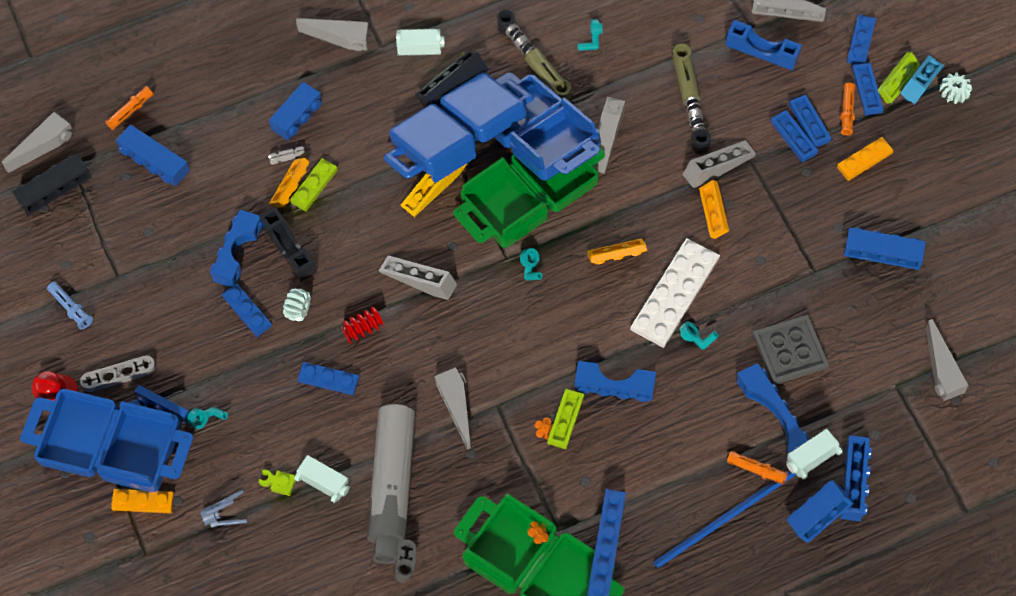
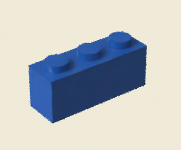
[269,82,322,140]
[786,480,854,543]

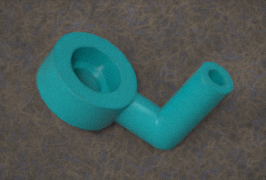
[578,19,602,51]
[520,248,542,280]
[680,322,719,349]
[187,407,228,429]

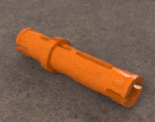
[840,83,855,135]
[105,86,154,130]
[727,451,788,484]

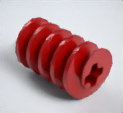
[341,307,385,344]

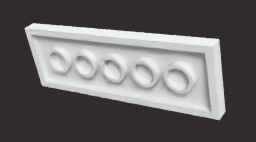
[630,238,720,348]

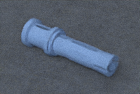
[47,282,93,330]

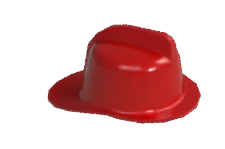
[32,371,78,401]

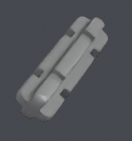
[269,146,305,164]

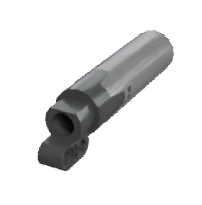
[367,404,416,583]

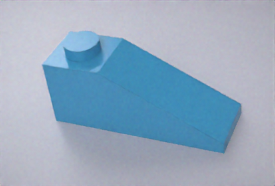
[900,55,944,104]

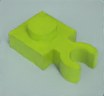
[258,470,296,496]

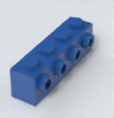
[116,125,190,187]
[844,227,926,270]
[840,436,872,521]

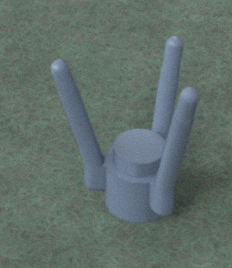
[200,490,247,528]

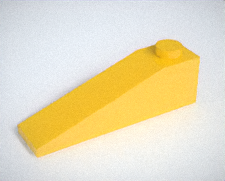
[400,164,468,217]

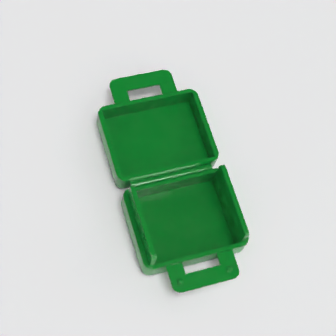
[453,146,605,248]
[454,494,624,596]

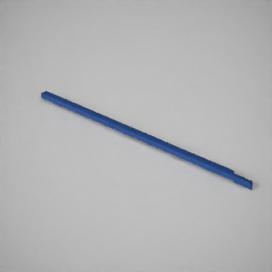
[653,470,795,568]

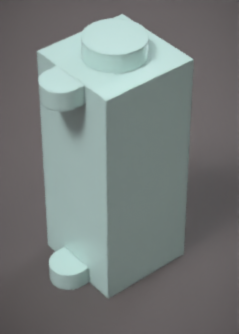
[396,29,444,55]
[787,429,842,479]
[294,455,350,503]

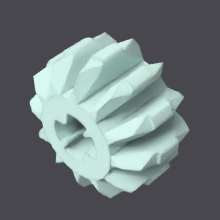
[940,73,972,104]
[283,288,311,321]

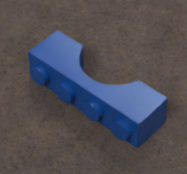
[726,20,802,71]
[210,210,262,287]
[575,361,656,402]

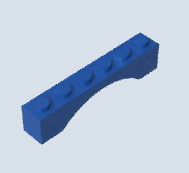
[736,363,817,476]
[588,489,626,596]

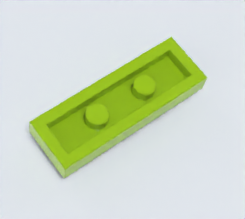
[878,52,921,103]
[290,158,338,212]
[547,389,584,449]

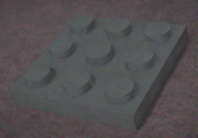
[752,315,829,385]

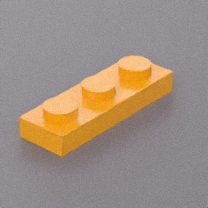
[837,137,893,181]
[269,158,309,208]
[699,180,729,239]
[587,238,647,264]
[111,489,174,513]

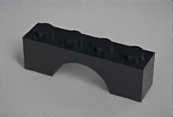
[259,207,317,282]

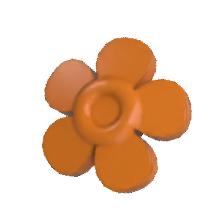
[534,418,553,440]
[528,521,548,544]

